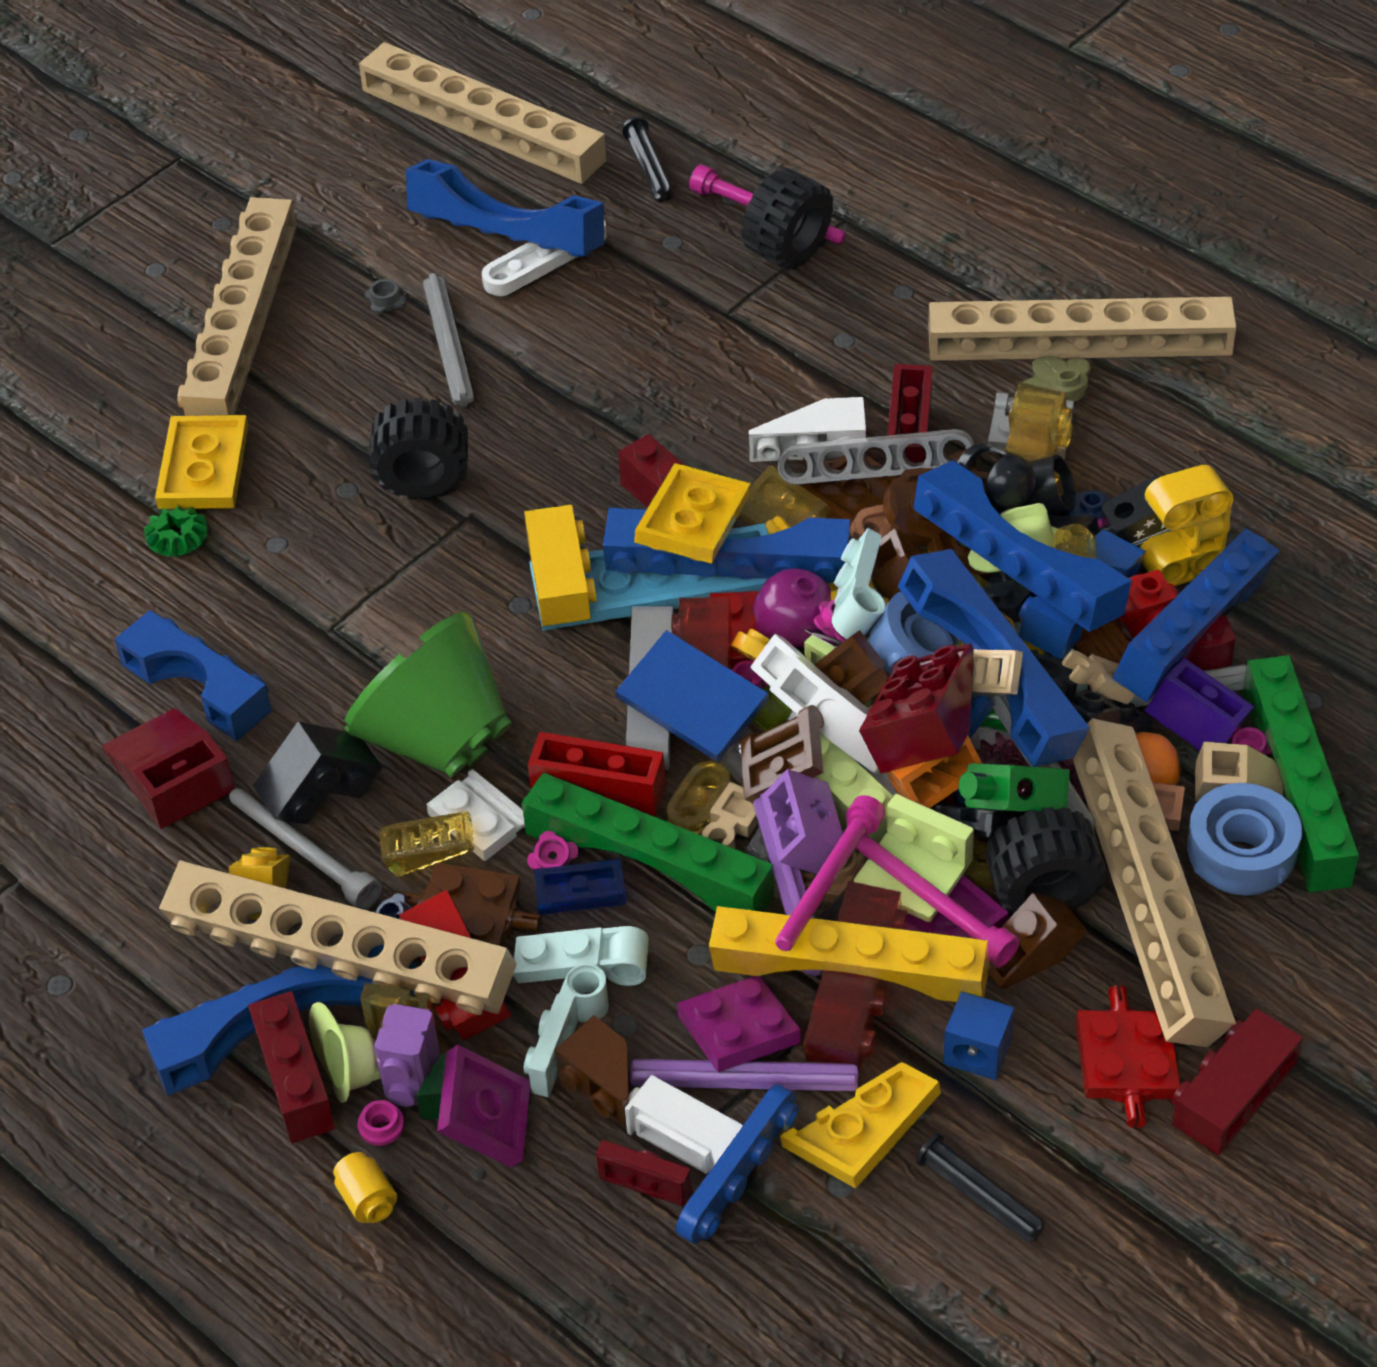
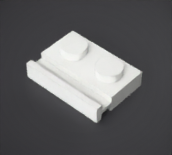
[426,769,525,861]

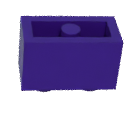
[1145,658,1254,751]

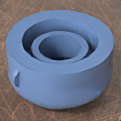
[868,592,966,676]
[1187,783,1302,896]

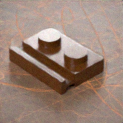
[814,630,889,704]

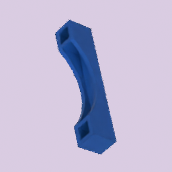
[406,159,604,257]
[913,460,1132,632]
[603,508,850,583]
[1112,528,1280,702]
[898,549,1090,767]
[142,945,416,1096]

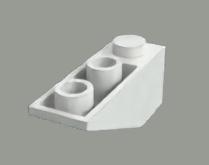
[749,397,866,462]

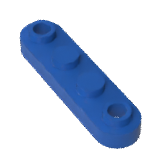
[676,1084,799,1244]

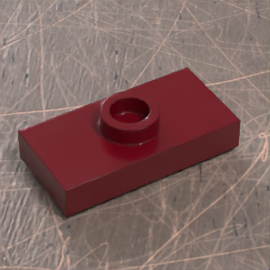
[596,1140,692,1206]

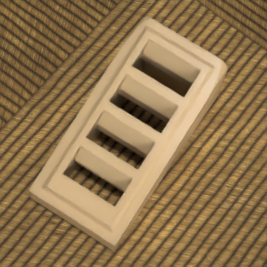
[971,649,1023,697]

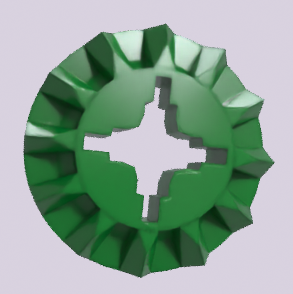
[144,504,208,556]

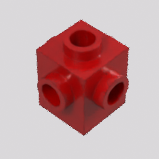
[1119,569,1178,639]

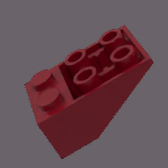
[859,643,974,774]
[101,708,235,830]

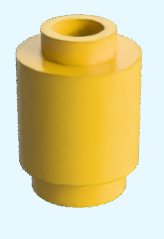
[333,1152,397,1223]

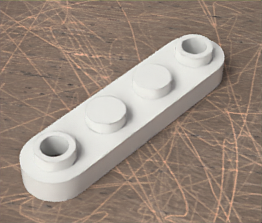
[482,220,607,296]

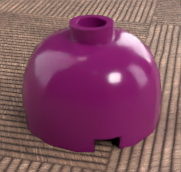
[752,568,831,647]

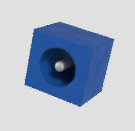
[943,991,1014,1081]

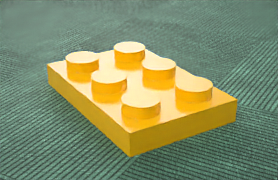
[155,415,249,509]
[634,463,751,564]

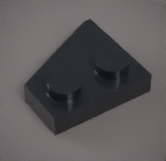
[930,802,1019,837]

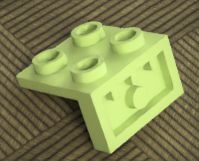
[854,794,974,922]

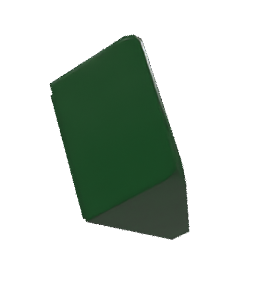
[417,1053,446,1120]

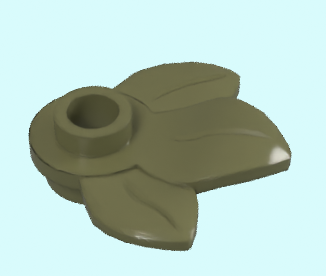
[1017,356,1091,402]

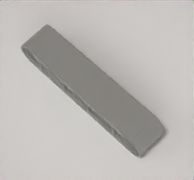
[778,429,974,484]
[626,606,674,770]

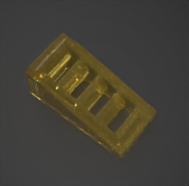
[379,811,475,877]

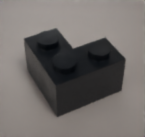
[253,721,383,825]

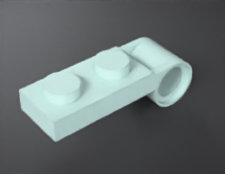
[832,528,886,639]
[513,926,649,986]
[524,964,609,1097]

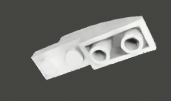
[750,634,880,774]

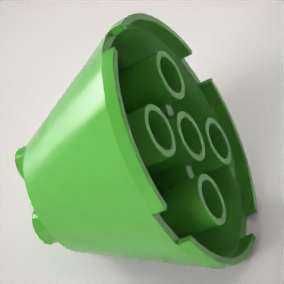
[344,611,512,778]

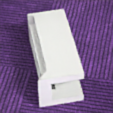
[625,1075,743,1174]

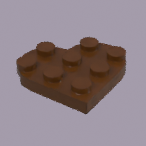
[883,468,992,582]

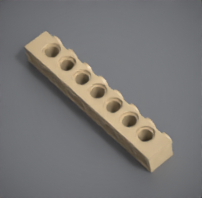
[359,42,606,184]
[177,197,297,416]
[928,297,1236,361]
[1072,718,1236,1047]
[159,860,517,1015]

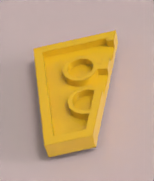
[780,1062,941,1189]

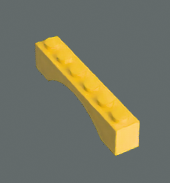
[708,906,990,1002]

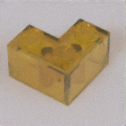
[1005,382,1073,482]

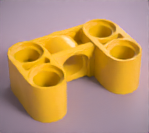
[1139,464,1234,586]

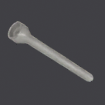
[229,788,382,910]

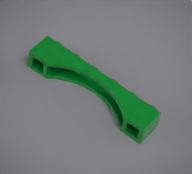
[1243,655,1359,893]
[522,772,774,912]

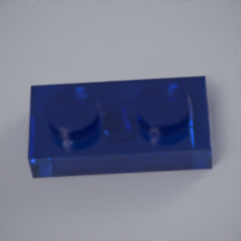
[534,859,626,915]

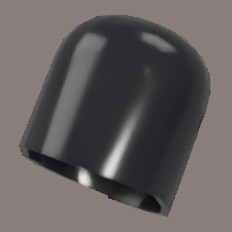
[957,443,1035,511]
[1023,454,1077,515]

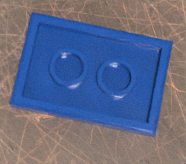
[615,630,769,762]

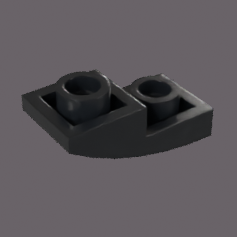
[1067,691,1151,733]

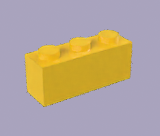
[524,505,597,626]

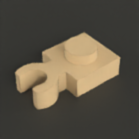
[1062,650,1135,705]
[702,782,758,849]

